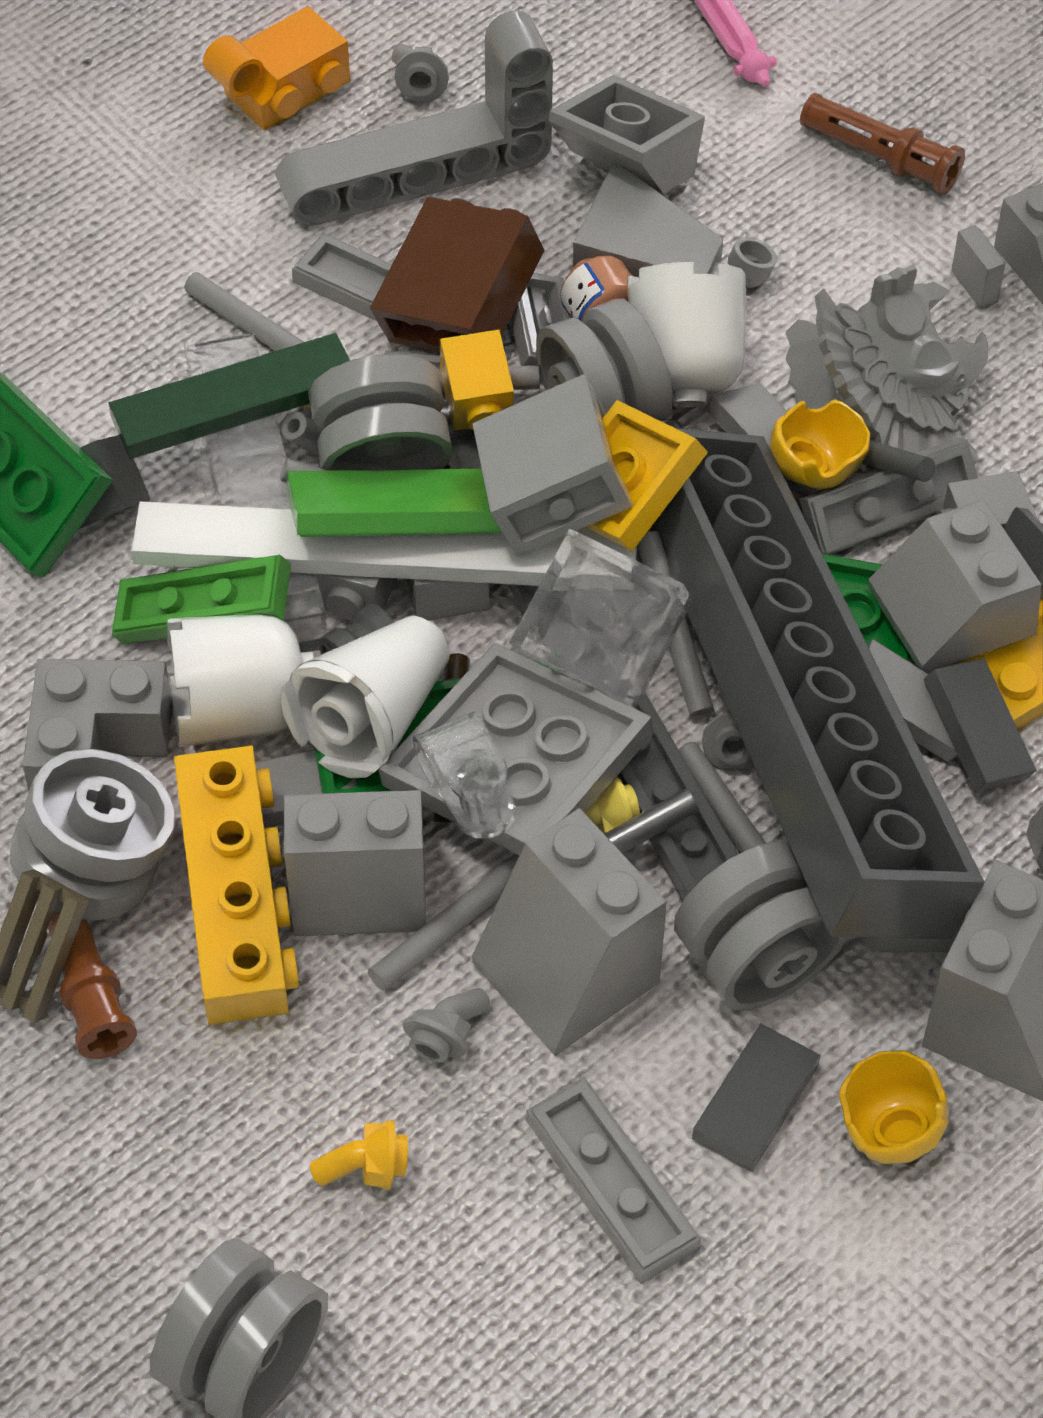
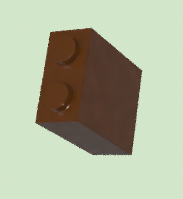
[370,197,545,353]

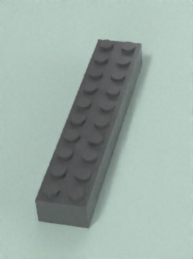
[650,428,985,939]

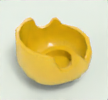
[770,399,871,489]
[839,1050,949,1164]

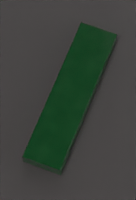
[108,333,350,460]

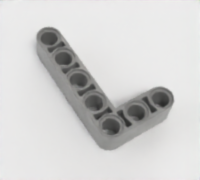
[275,10,553,226]

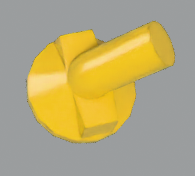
[310,1120,408,1190]

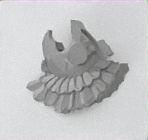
[786,264,988,466]

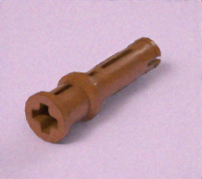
[800,93,965,195]
[48,911,137,1059]

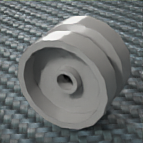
[536,298,673,422]
[308,354,453,471]
[10,749,175,921]
[674,841,848,1011]
[150,1237,328,1418]

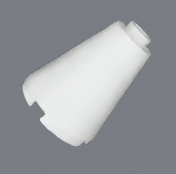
[280,616,450,778]

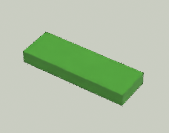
[111,554,291,644]

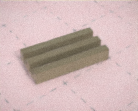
[0,869,89,1023]

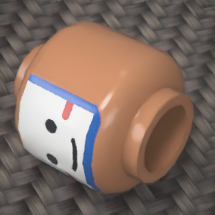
[560,256,632,322]

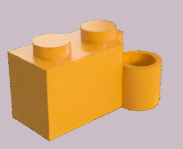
[203,6,350,130]

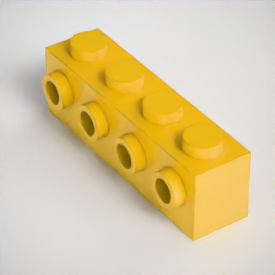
[174,745,299,1025]

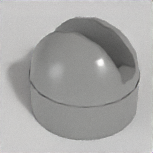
[727,237,777,288]

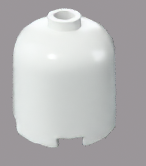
[627,262,746,408]
[167,614,314,747]

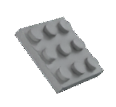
[379,643,654,855]

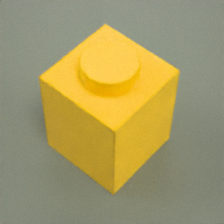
[440,330,514,431]

